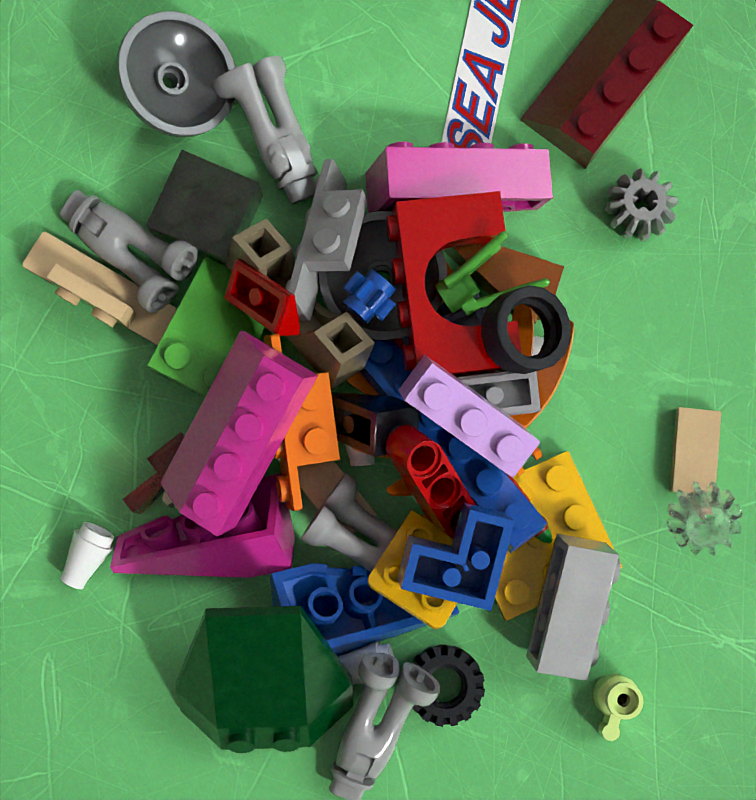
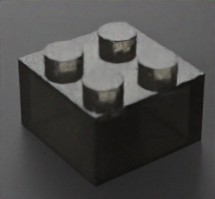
[146,150,263,268]

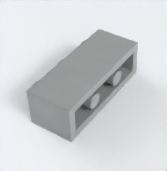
[526,534,621,681]

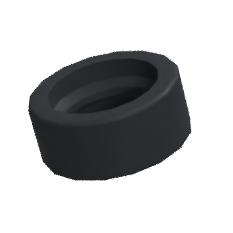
[481,285,571,374]

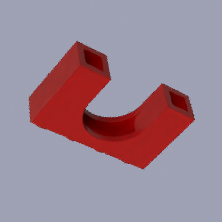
[386,191,522,376]

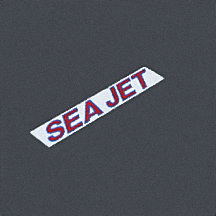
[441,0,521,148]

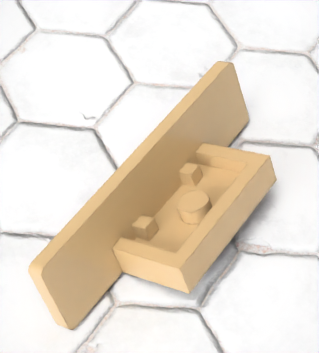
[23,232,177,346]

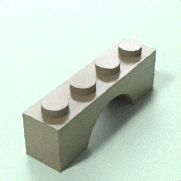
[226,218,375,390]

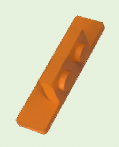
[263,334,340,511]

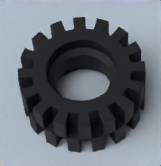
[412,644,485,727]

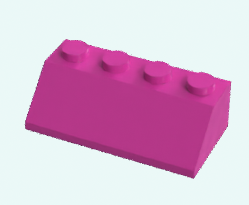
[160,331,318,536]

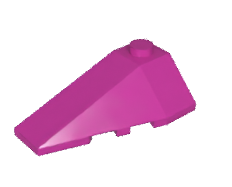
[110,473,295,578]

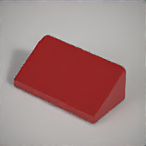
[224,259,300,336]

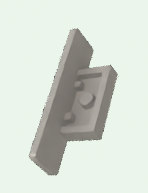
[285,159,368,321]

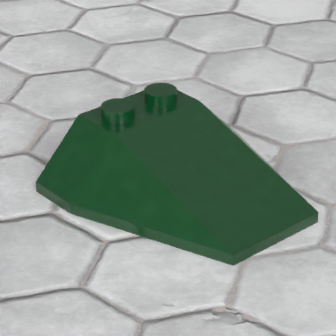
[175,606,353,753]

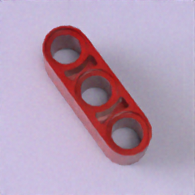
[386,425,475,540]

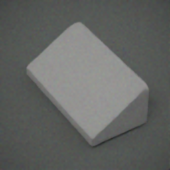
[455,370,541,416]

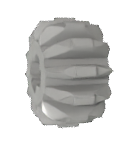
[605,168,678,242]

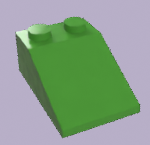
[146,256,265,398]

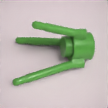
[435,231,550,316]

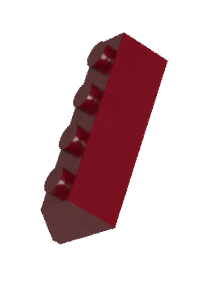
[520,0,693,169]

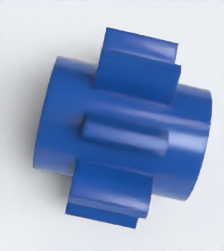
[343,269,396,324]

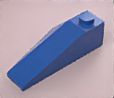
[270,563,459,656]

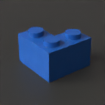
[397,502,515,611]

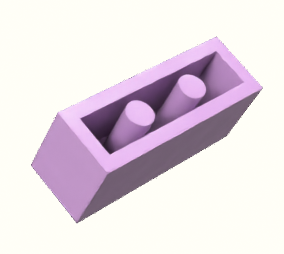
[398,355,540,478]

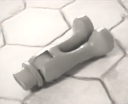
[212,56,318,205]
[60,190,198,313]
[301,473,398,572]
[329,652,441,800]

